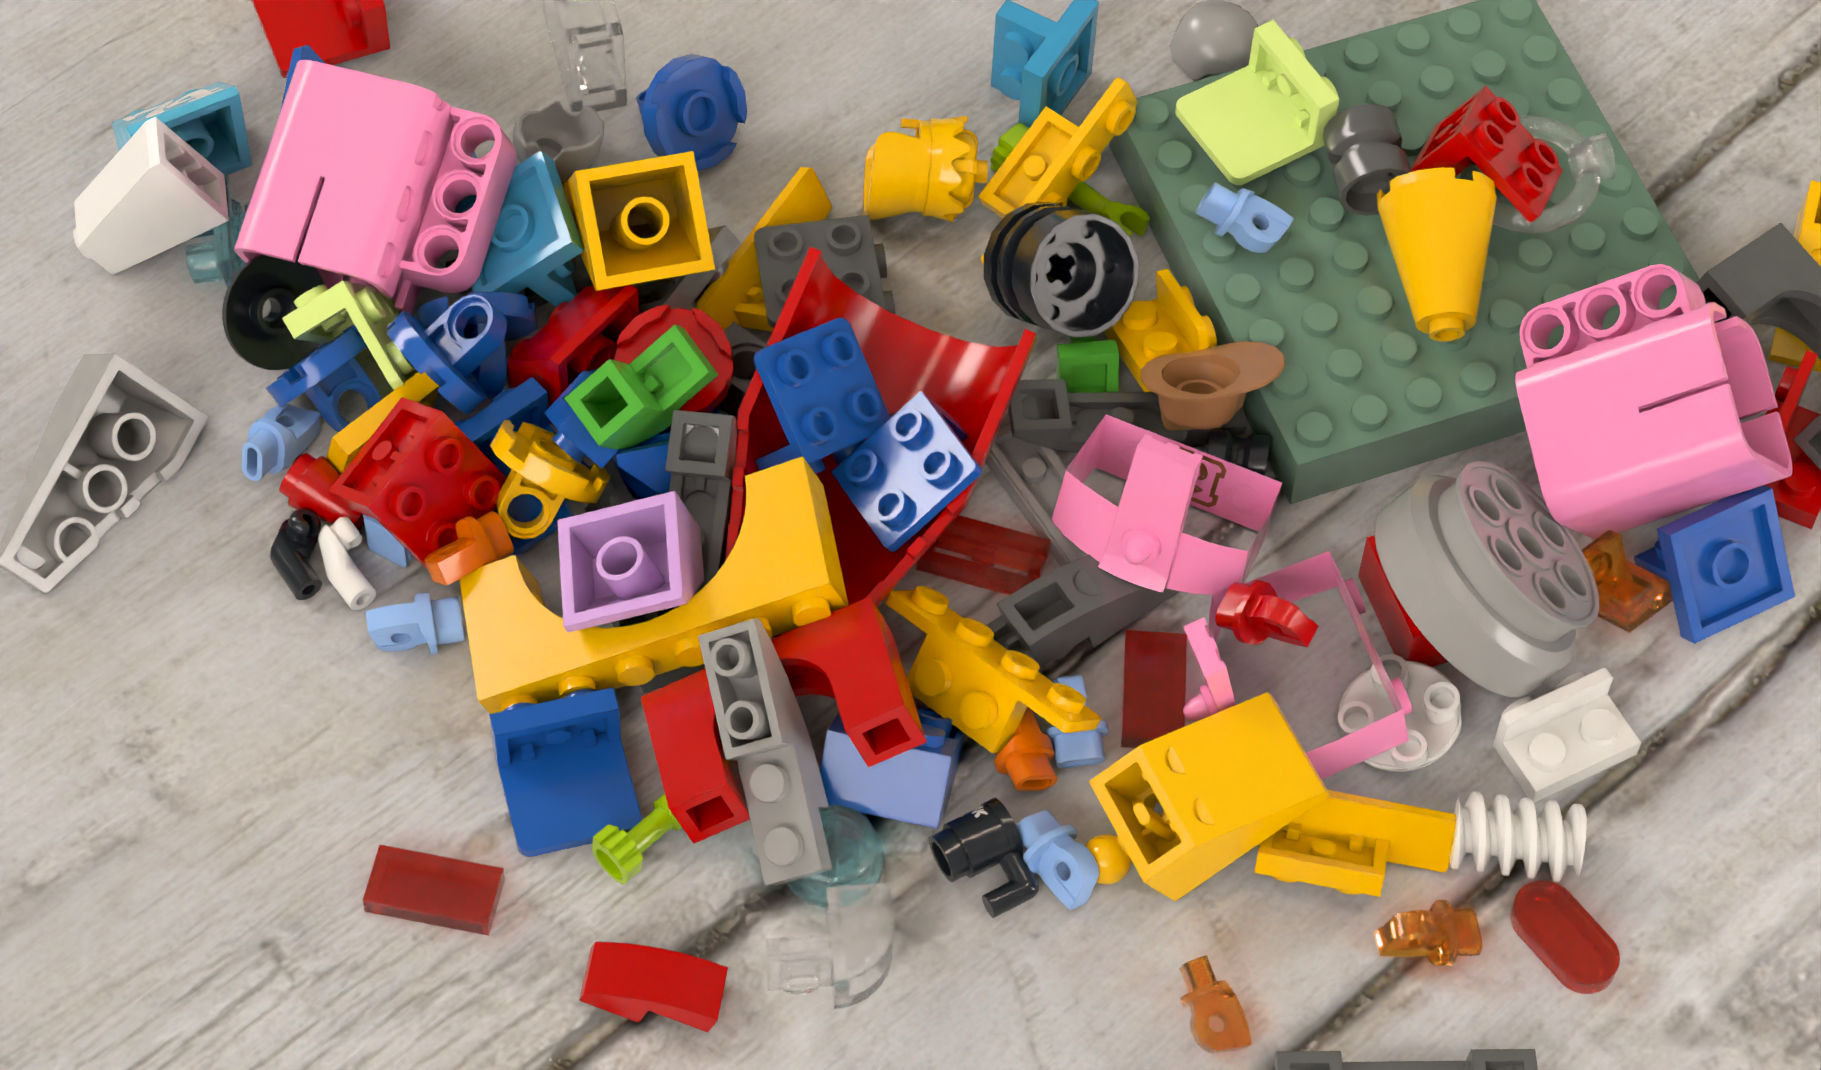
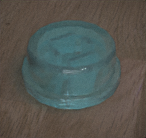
[786,804,885,909]

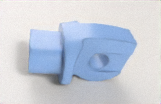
[1196,182,1294,253]
[242,404,321,481]
[365,592,465,655]
[1044,675,1109,768]
[1016,810,1099,910]

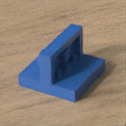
[1634,485,1795,644]

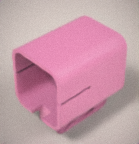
[234,60,517,315]
[1515,264,1793,540]

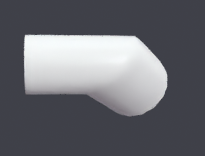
[318,517,376,610]

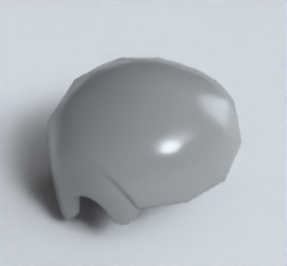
[1169,0,1258,80]
[513,101,605,181]

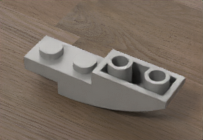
[698,618,833,885]

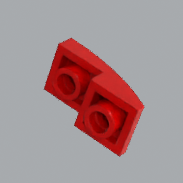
[579,942,728,1033]

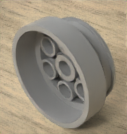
[1375,461,1600,697]

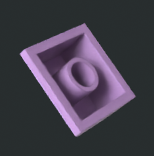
[557,491,704,633]

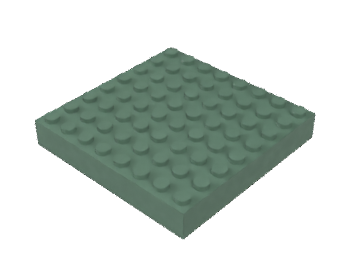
[1109,0,1699,504]

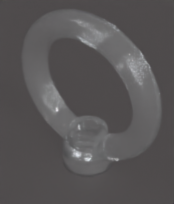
[1460,115,1616,233]

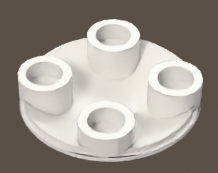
[1338,654,1463,772]

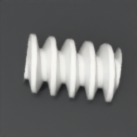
[1450,791,1587,883]

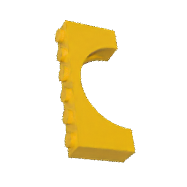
[459,456,849,714]

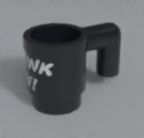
[929,798,1039,918]

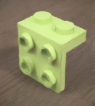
[1175,20,1339,185]
[282,281,418,390]

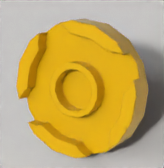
[490,420,610,539]

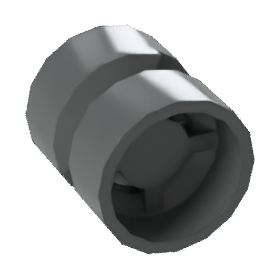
[1322,104,1411,216]

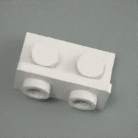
[1493,668,1641,803]

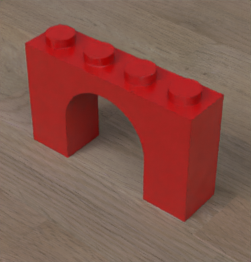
[641,596,927,844]

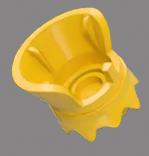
[863,116,988,223]

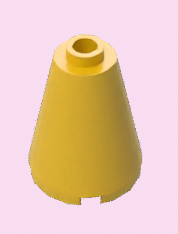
[1377,167,1497,342]

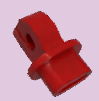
[1215,580,1319,648]

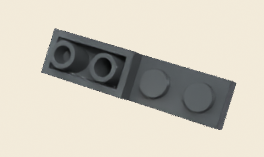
[986,554,1180,668]

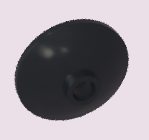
[222,254,325,370]

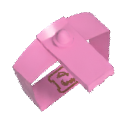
[1051,414,1282,595]
[1183,551,1412,780]

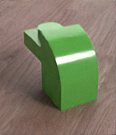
[564,325,718,450]

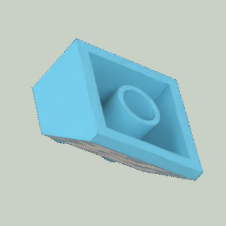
[112,82,252,176]

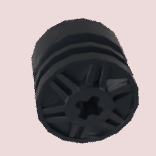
[984,202,1139,337]

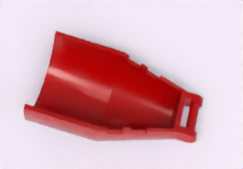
[725,247,1037,637]

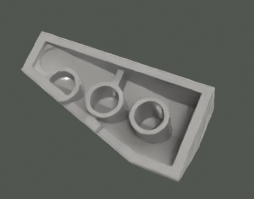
[0,353,209,594]

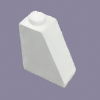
[73,117,229,275]

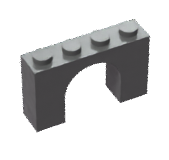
[1696,223,1821,470]

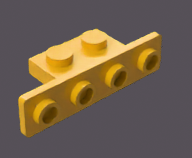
[978,77,1138,266]
[696,167,832,332]
[885,586,1101,753]
[1254,790,1456,897]

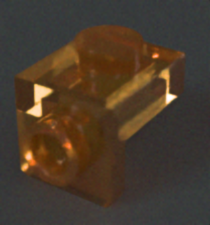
[1581,530,1673,633]

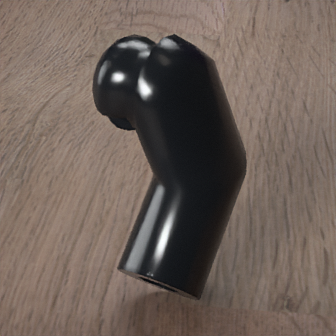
[270,509,322,600]

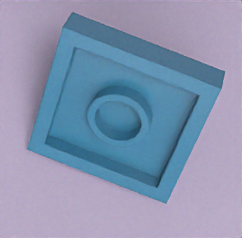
[991,0,1099,128]
[455,150,585,307]

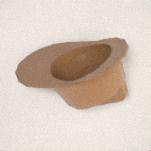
[1141,341,1285,431]

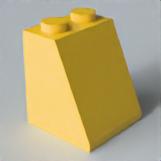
[564,151,715,291]

